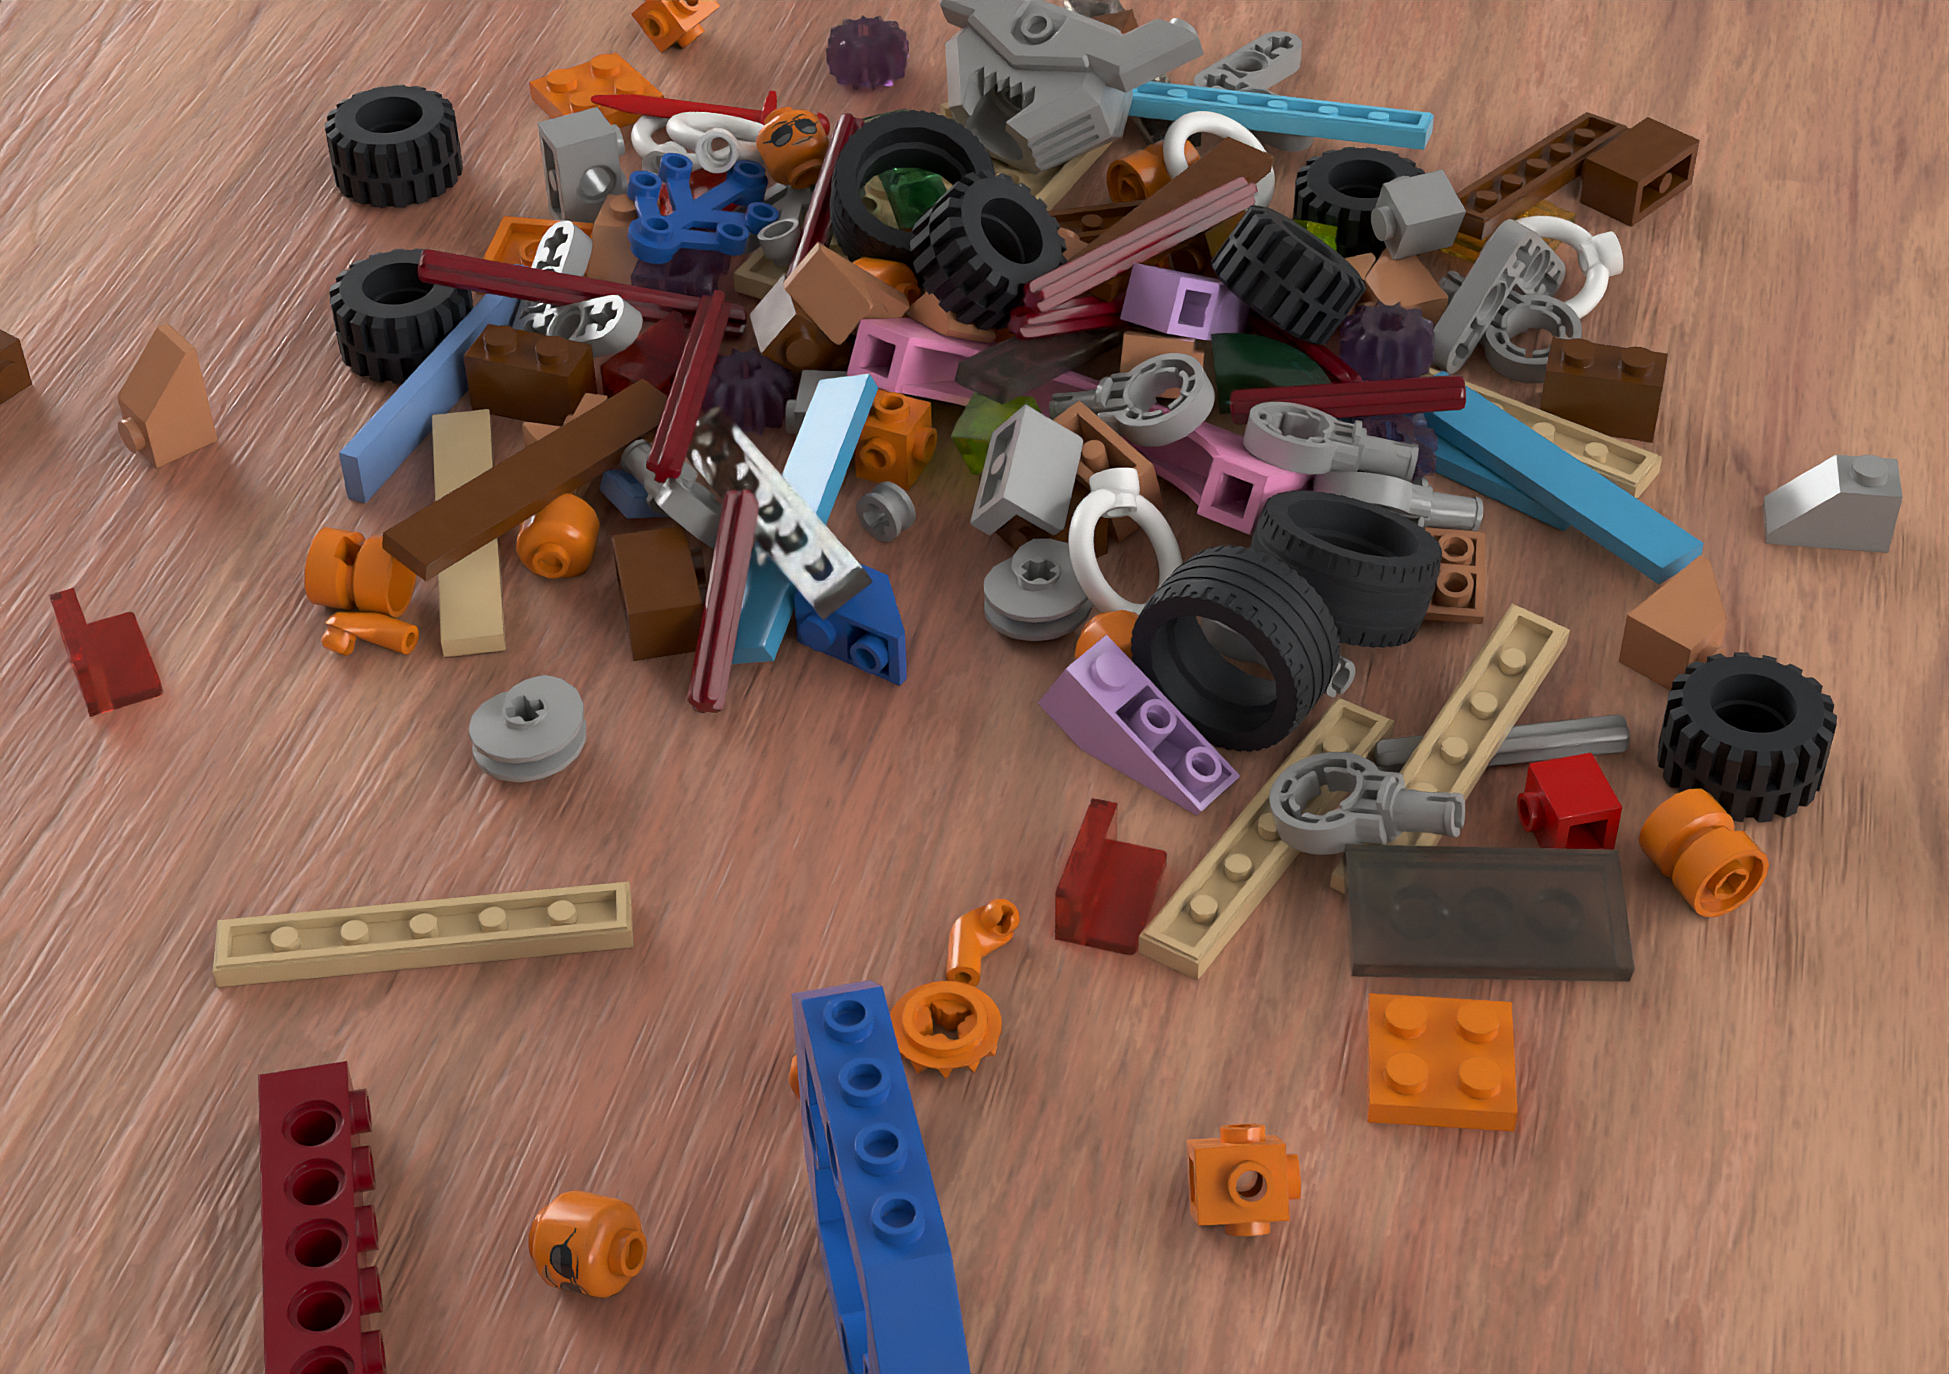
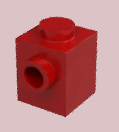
[1517,752,1622,866]

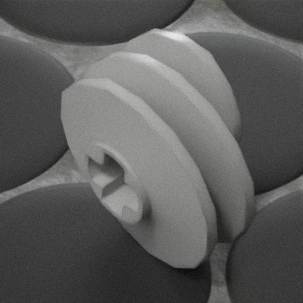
[984,539,1093,641]
[468,675,587,783]

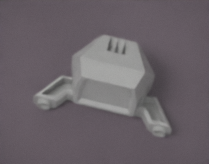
[940,0,1204,175]

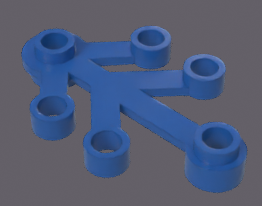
[627,153,779,264]

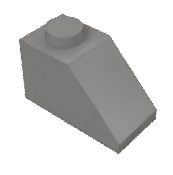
[1762,455,1903,553]

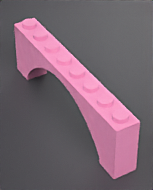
[846,318,1318,535]

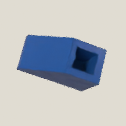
[794,554,907,686]

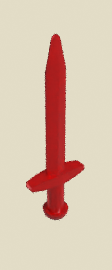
[591,90,831,136]

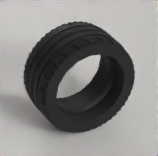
[830,110,996,288]
[1250,490,1442,648]
[1131,545,1340,752]

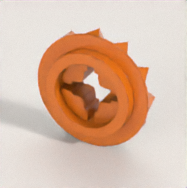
[890,981,1002,1079]

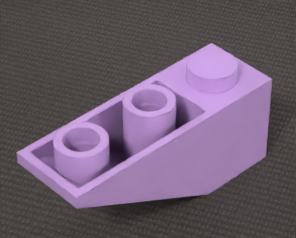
[1120,263,1250,341]
[1038,635,1240,815]

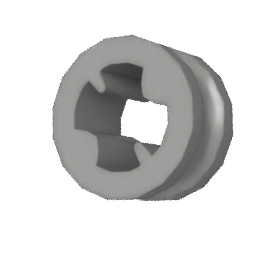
[856,481,916,542]

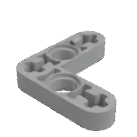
[1193,31,1314,152]
[1424,219,1566,374]
[512,220,643,358]

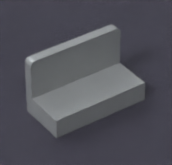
[970,404,1083,535]

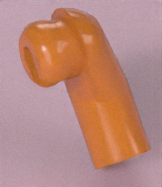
[321,612,419,656]
[946,898,1020,987]

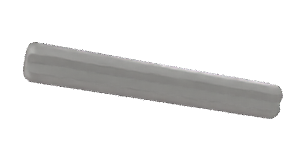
[1374,714,1630,773]

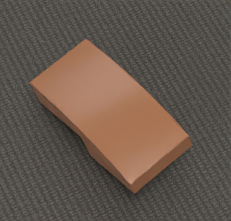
[1424,527,1486,624]

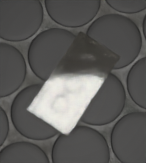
[1342,844,1635,982]

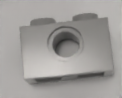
[538,107,628,223]

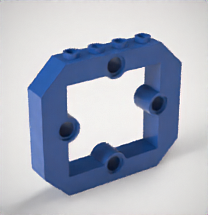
[791,980,971,1374]

